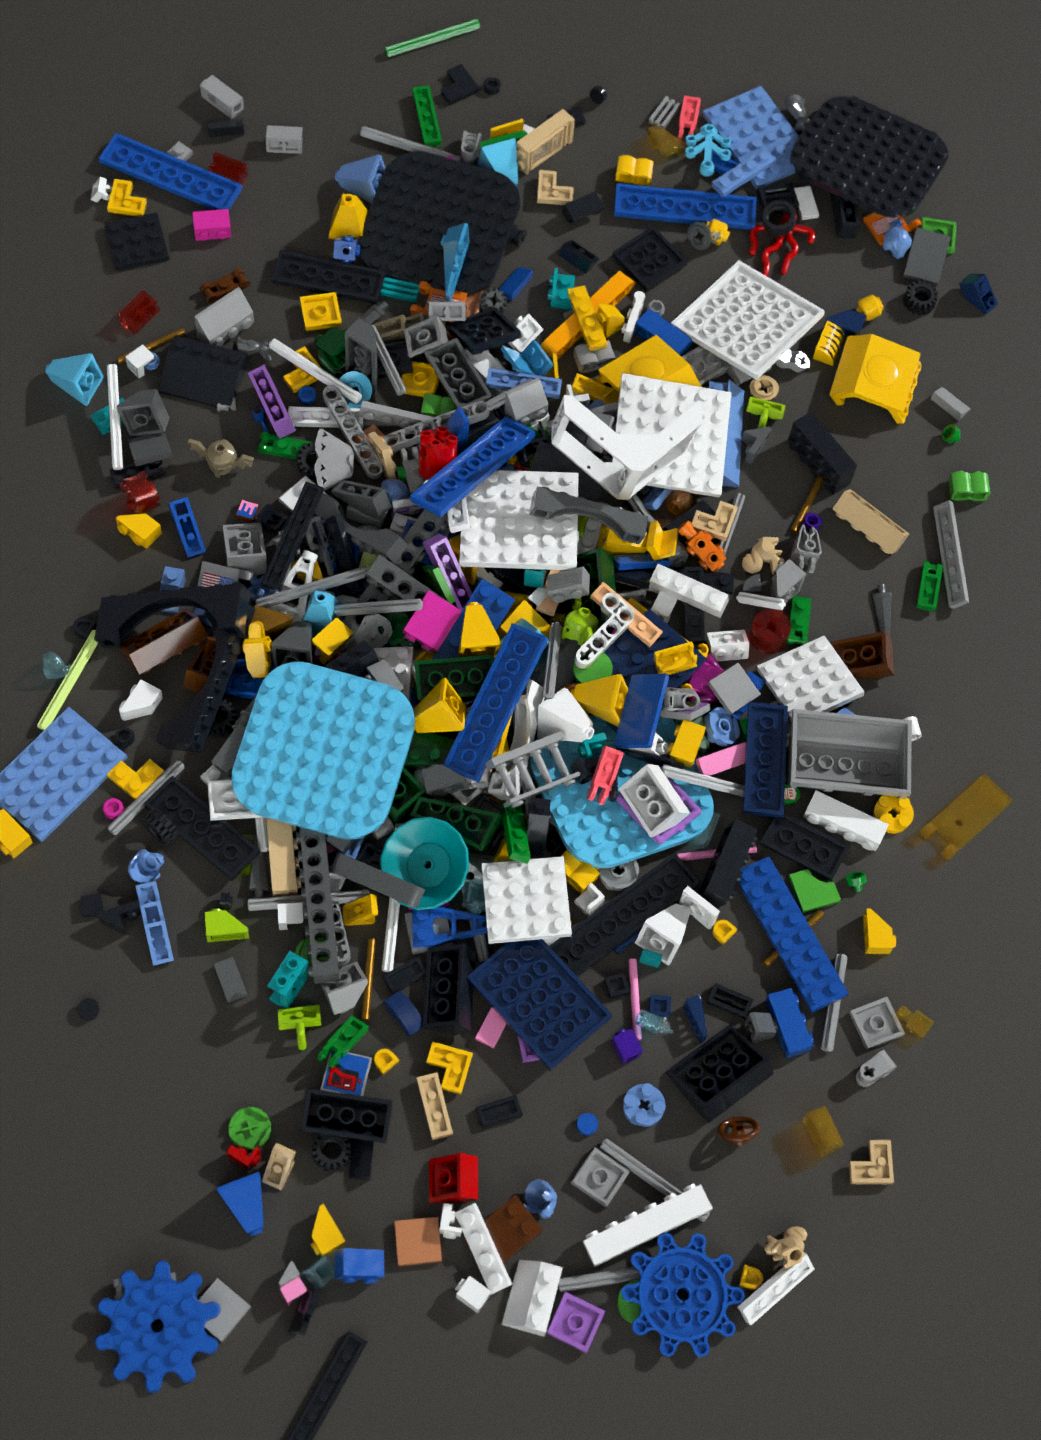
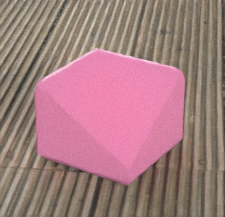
[280,1277,306,1306]

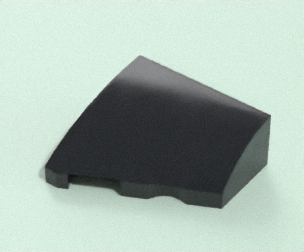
[288,1290,320,1336]

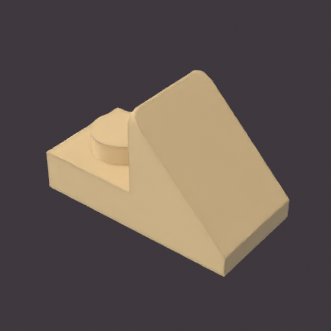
[262,1143,296,1190]

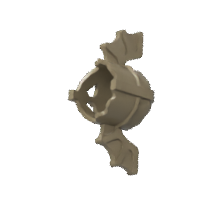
[187,439,254,478]

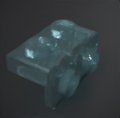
[462,882,486,913]

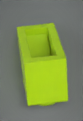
[205,909,249,942]

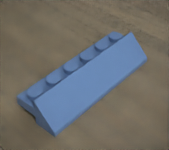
[708,380,744,488]

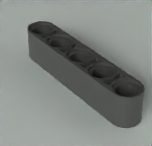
[329,852,425,908]

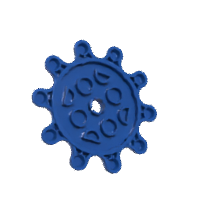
[621,1232,745,1357]
[94,1260,221,1393]

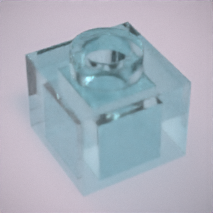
[303,1256,335,1290]

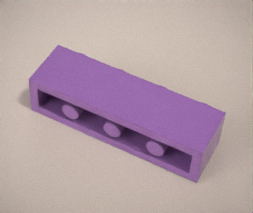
[248,365,296,439]
[422,534,472,611]

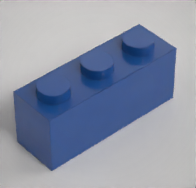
[634,309,692,357]
[765,988,814,1058]

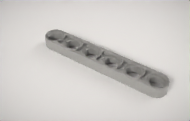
[323,385,383,479]
[384,401,490,452]

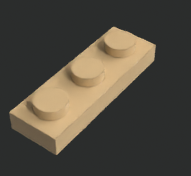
[417,1072,453,1140]

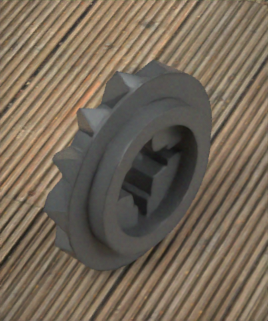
[687,221,713,250]
[479,288,508,313]

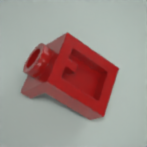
[226,1145,262,1171]

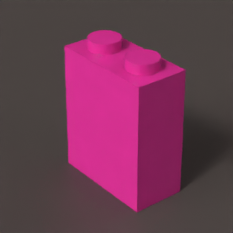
[402,590,462,653]

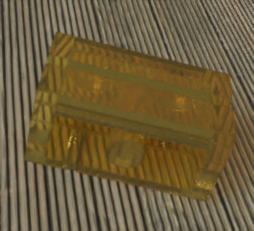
[803,1106,844,1158]

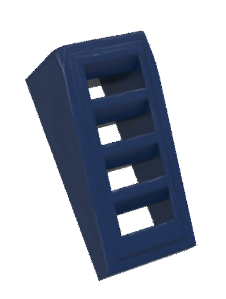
[683,994,707,1043]

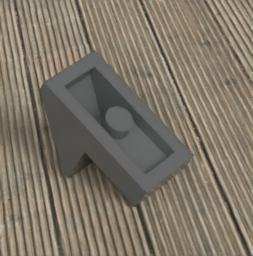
[742,427,772,465]

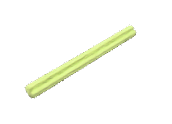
[37,630,98,731]

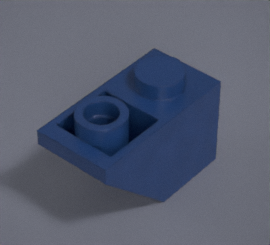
[959,274,998,314]

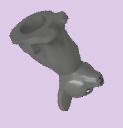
[785,94,810,133]
[232,337,272,361]

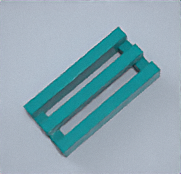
[381,277,420,303]

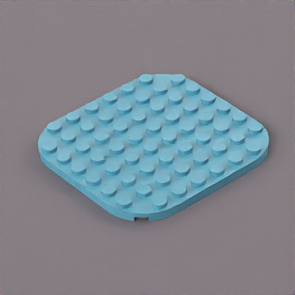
[232,662,415,840]
[529,715,714,868]

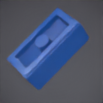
[498,267,533,301]

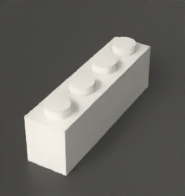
[650,564,728,618]
[803,790,889,851]

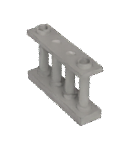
[485,731,580,808]

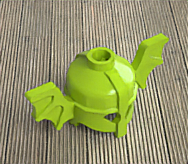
[561,598,598,647]

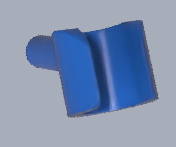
[252,407,269,433]

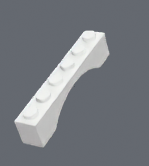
[488,680,545,801]

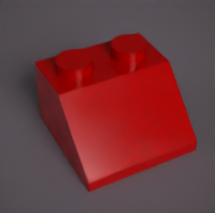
[429,1153,478,1203]

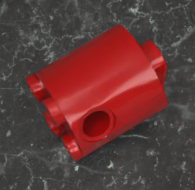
[418,426,458,480]

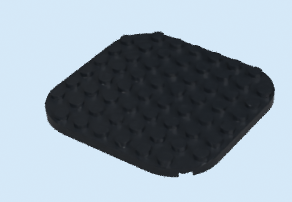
[790,96,948,218]
[358,152,520,297]

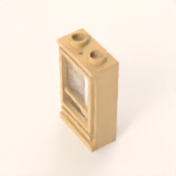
[516,109,575,175]

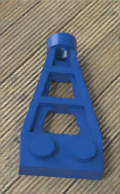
[412,907,488,948]

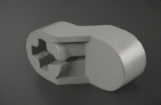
[775,350,810,373]

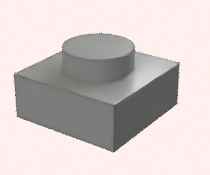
[167,141,193,161]

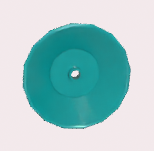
[380,817,469,910]

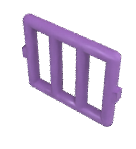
[616,765,701,845]

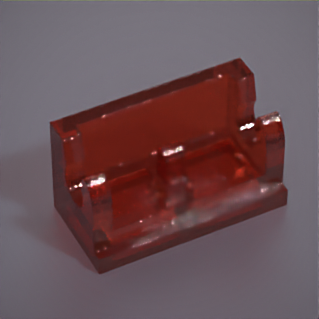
[209,152,249,187]
[118,290,160,334]

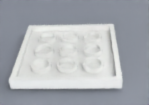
[757,636,864,721]
[482,856,572,944]

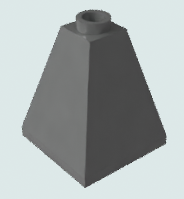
[271,621,313,669]

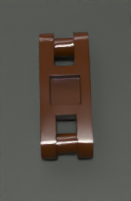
[200,268,250,303]

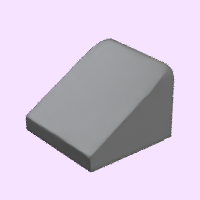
[279,1260,300,1287]

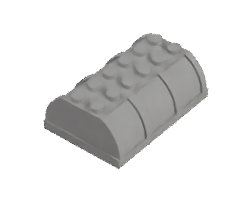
[787,709,912,799]

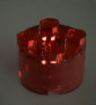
[119,471,160,514]
[749,609,791,654]

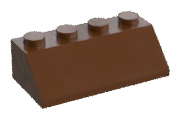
[119,608,208,675]

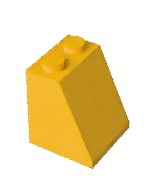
[496,600,550,639]

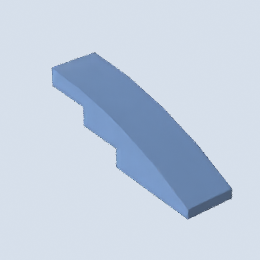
[136,881,174,966]

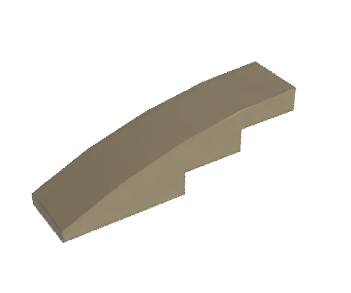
[371,312,447,342]

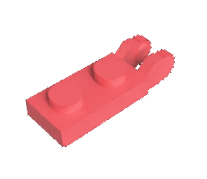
[678,95,701,138]
[587,746,623,805]

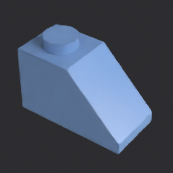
[160,566,186,614]

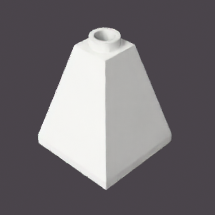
[537,688,594,742]
[635,903,690,966]

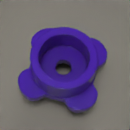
[801,513,823,532]

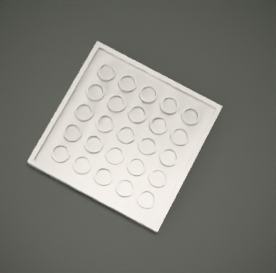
[671,260,825,380]
[611,373,731,498]
[459,470,579,570]

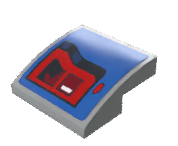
[321,1050,372,1096]

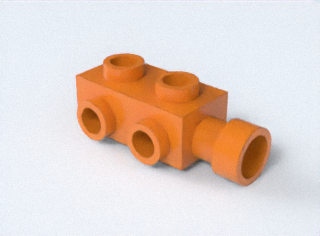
[677,520,727,571]

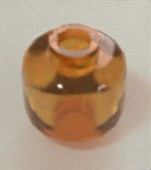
[665,490,693,515]

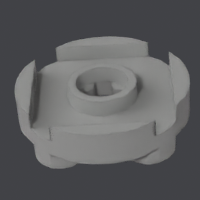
[598,860,639,891]

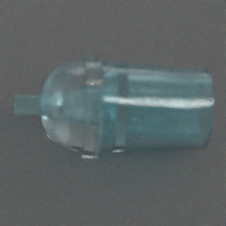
[635,1009,674,1037]

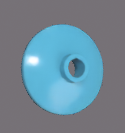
[336,371,372,408]

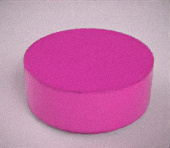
[103,798,124,820]

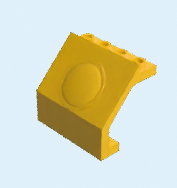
[829,334,921,424]
[595,335,701,392]

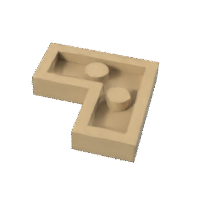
[537,170,574,205]
[368,431,397,479]
[692,501,738,542]
[849,1140,894,1184]

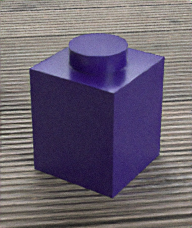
[611,1029,643,1065]

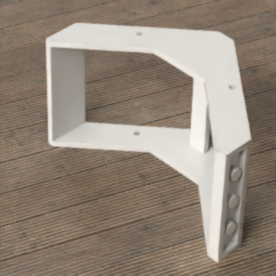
[551,395,705,500]

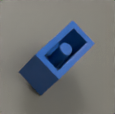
[334,1248,384,1284]

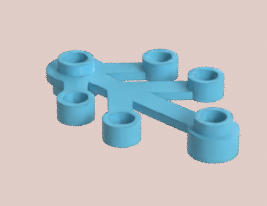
[685,124,731,176]

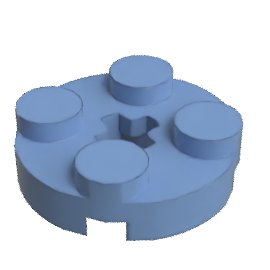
[704,707,740,747]
[623,1083,665,1127]

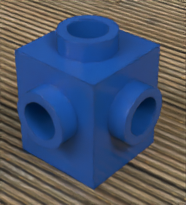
[333,236,360,263]

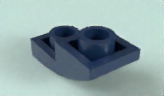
[383,990,423,1036]

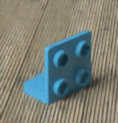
[501,340,554,376]

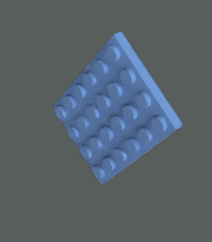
[702,86,799,189]
[0,707,127,842]

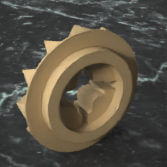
[749,375,779,401]

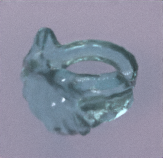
[42,651,72,679]

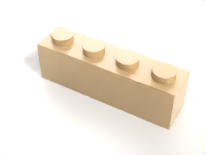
[833,489,909,554]
[266,818,301,897]

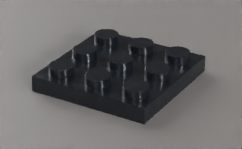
[104,212,169,271]
[612,226,688,292]
[447,307,522,355]

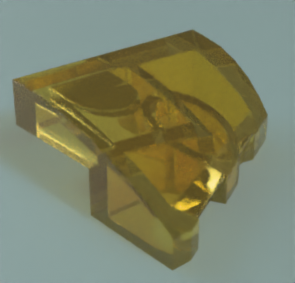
[647,126,692,157]

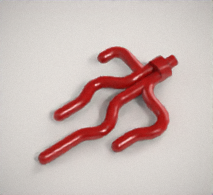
[749,213,815,277]

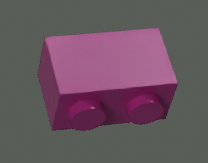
[192,209,232,241]

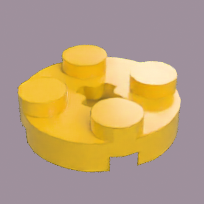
[873,795,914,834]

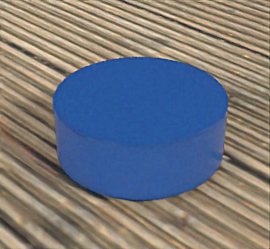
[298,386,316,405]
[576,1113,598,1136]

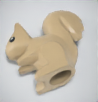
[742,537,785,575]
[764,1226,808,1269]

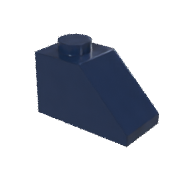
[823,310,866,339]

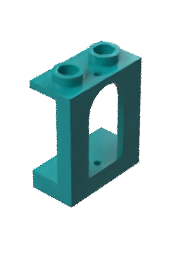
[267,951,309,1009]

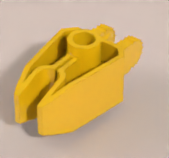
[242,621,272,678]

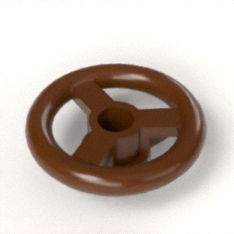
[718,1116,760,1146]

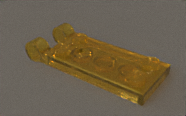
[919,773,1013,861]

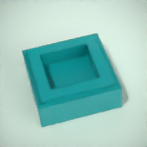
[639,949,663,968]

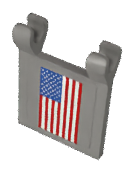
[198,561,254,587]

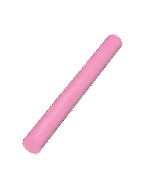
[677,845,757,861]
[629,959,642,1041]

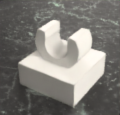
[91,177,112,202]

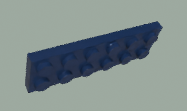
[742,702,788,818]

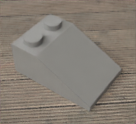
[223,522,267,576]

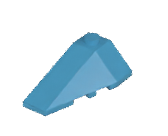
[441,223,470,301]

